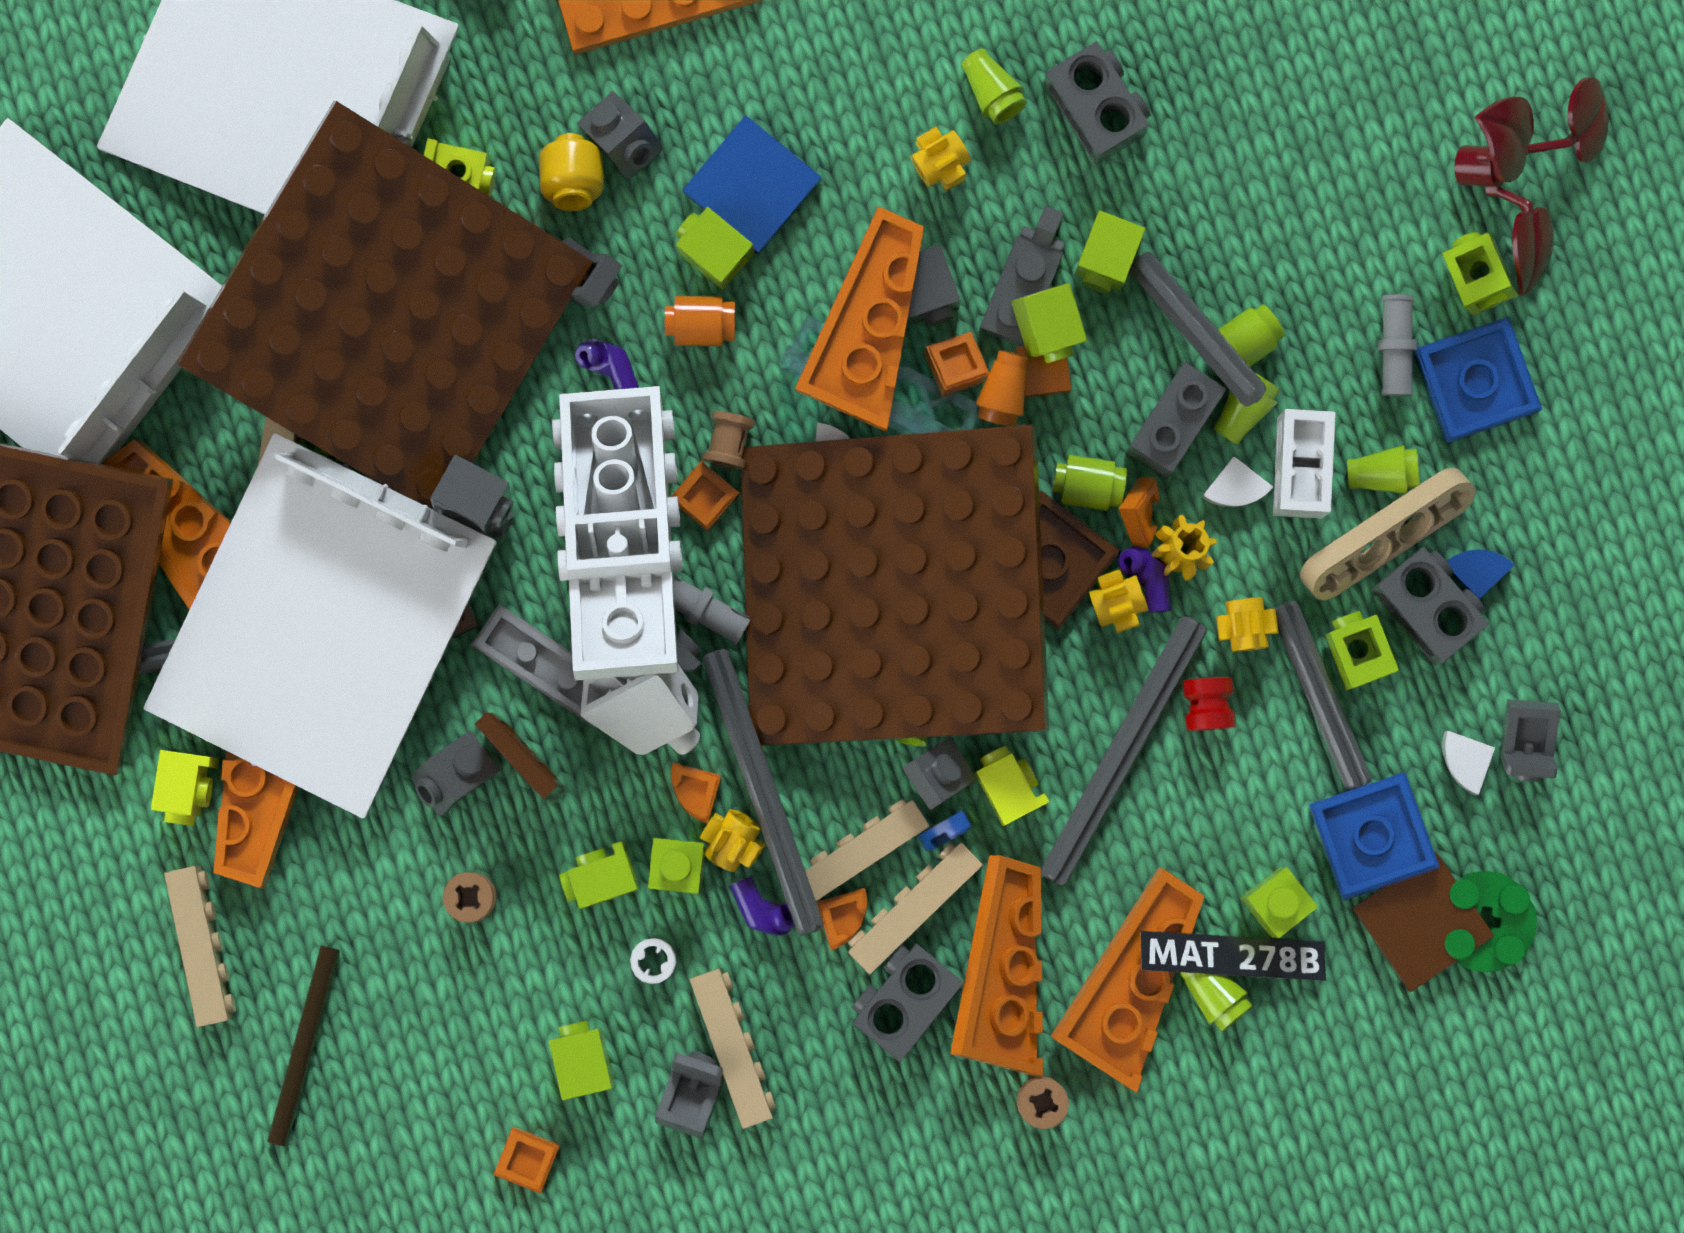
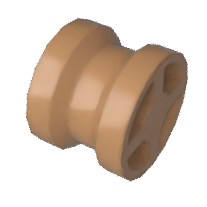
[443,872,497,923]
[1016,1076,1069,1129]

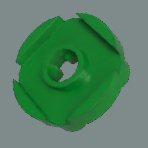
[1444,871,1537,972]

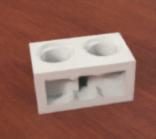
[1273,409,1336,519]

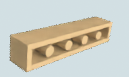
[781,798,929,901]
[848,842,983,975]
[164,866,236,1027]
[690,968,777,1129]

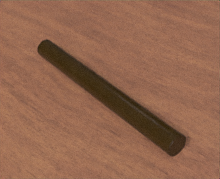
[267,945,340,1146]

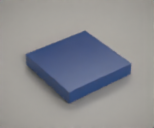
[682,115,822,255]
[1413,317,1543,444]
[1309,772,1439,901]

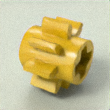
[910,126,972,191]
[1151,515,1217,581]
[1089,569,1149,633]
[1216,597,1279,652]
[700,809,765,872]

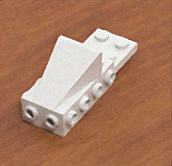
[552,386,683,681]

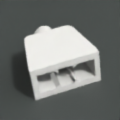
[580,664,700,755]

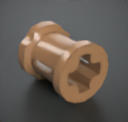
[701,411,755,470]

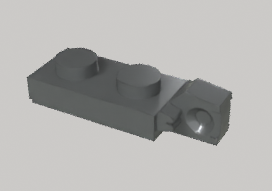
[979,206,1065,346]

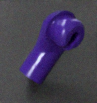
[575,339,639,390]
[1118,546,1172,613]
[729,876,795,936]

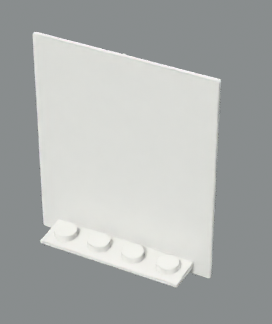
[97,0,460,214]
[0,118,222,464]
[144,433,497,818]

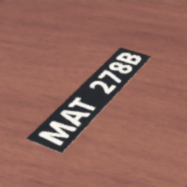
[1140,931,1326,981]

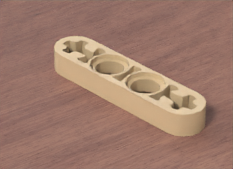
[1300,468,1476,600]

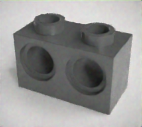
[1043,41,1151,166]
[1125,362,1227,480]
[430,455,516,539]
[1370,547,1489,666]
[851,943,964,1062]

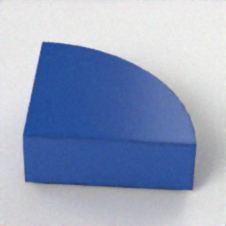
[1447,550,1515,599]
[918,810,971,852]

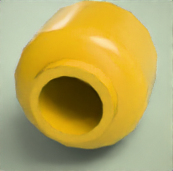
[538,133,604,211]

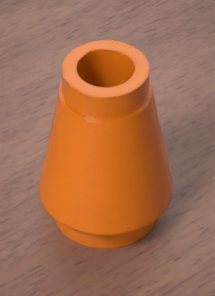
[975,350,1028,426]

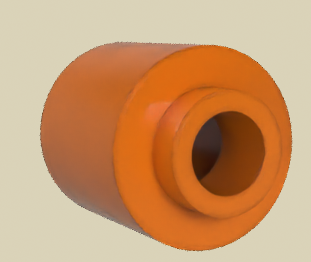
[665,296,735,346]

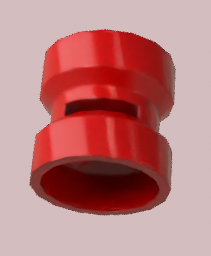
[1183,677,1236,731]

